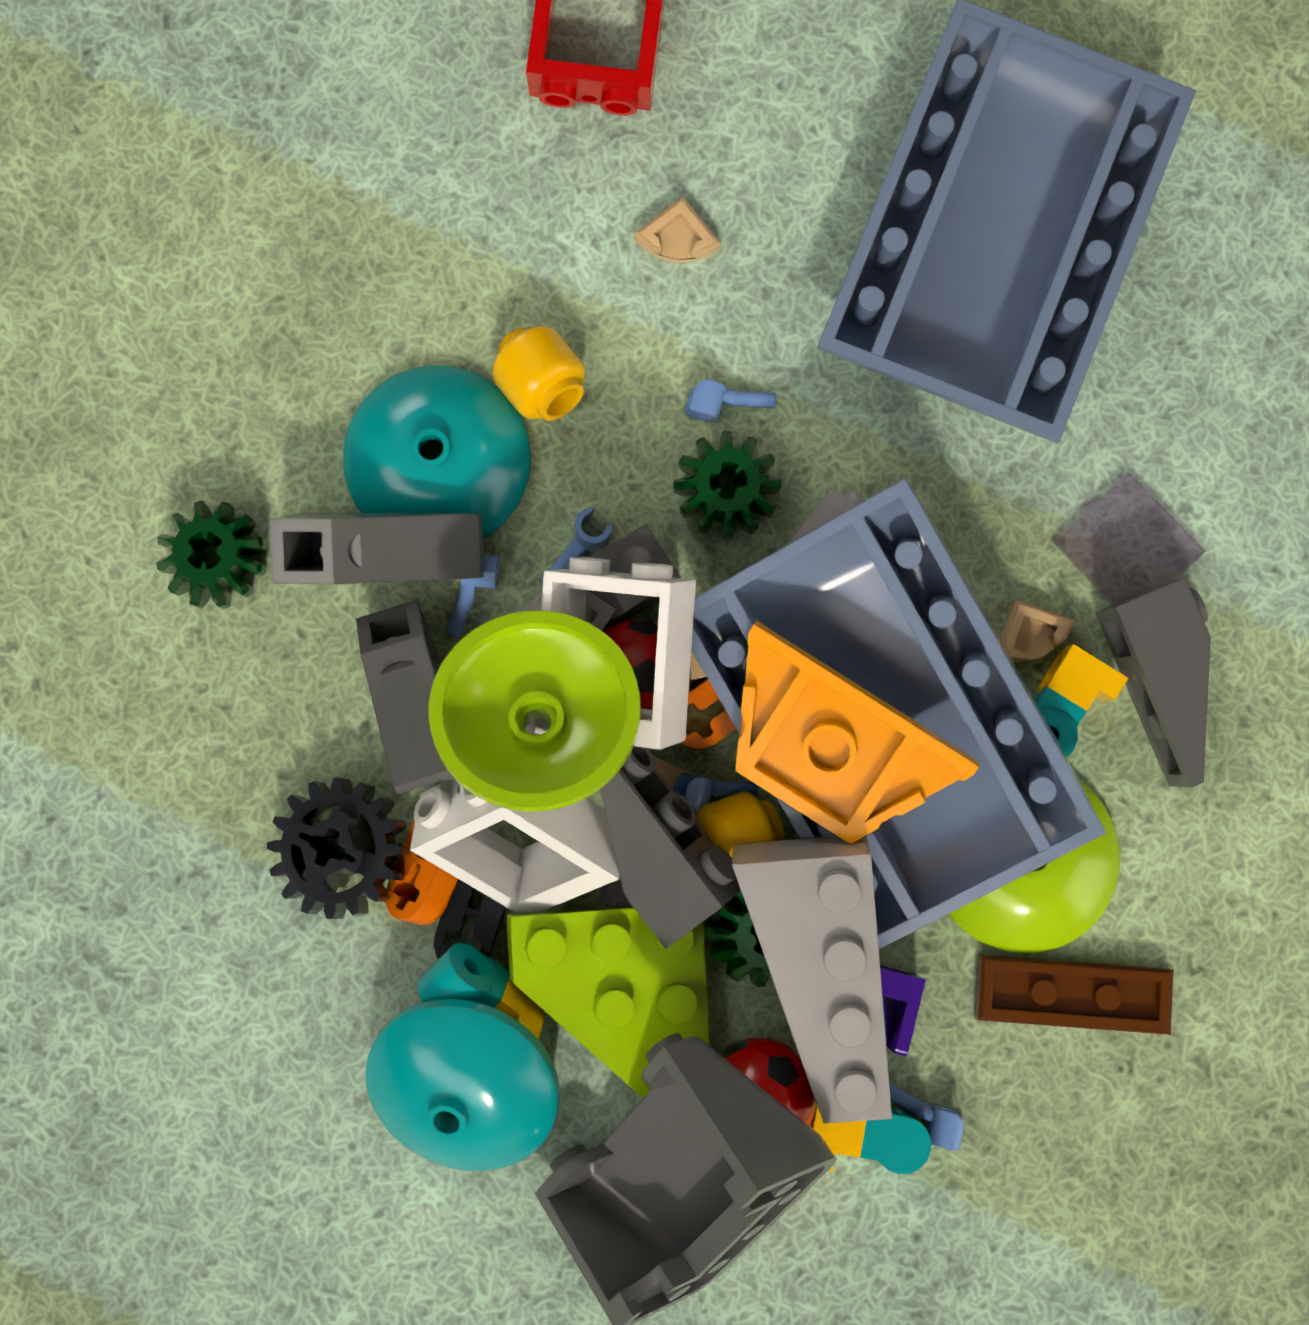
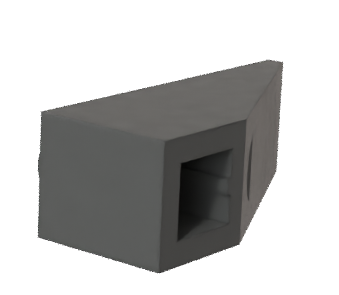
[270,513,484,584]
[356,600,453,794]
[600,746,741,949]

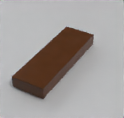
[974,954,1174,1035]

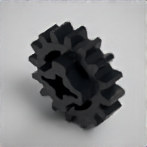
[267,777,410,919]

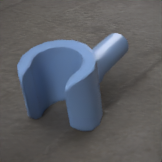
[685,379,776,422]
[541,507,613,582]
[445,554,500,638]
[673,773,757,813]
[889,1082,964,1151]

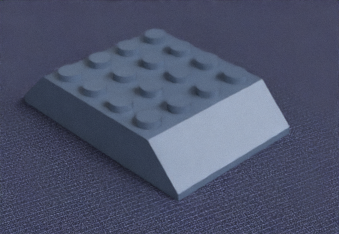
[817,0,1196,443]
[691,478,1106,949]

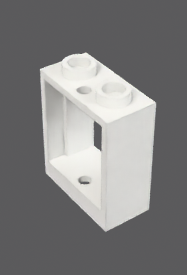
[535,557,696,750]
[410,777,620,914]

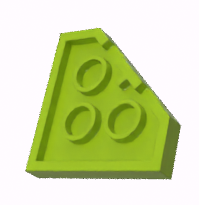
[507,905,709,1098]

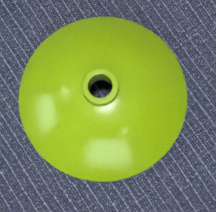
[428,610,641,812]
[948,780,1120,953]

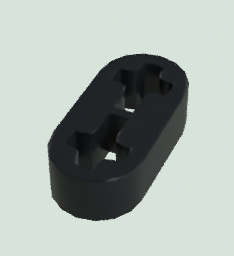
[434,879,506,959]

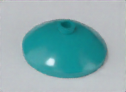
[343,366,531,539]
[365,999,560,1171]

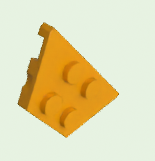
[735,620,979,844]

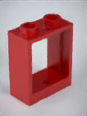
[526,0,665,116]

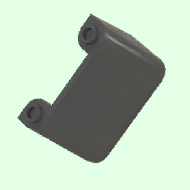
[535,1033,837,1325]

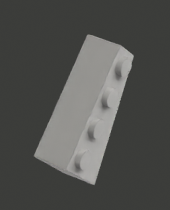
[732,836,892,1123]

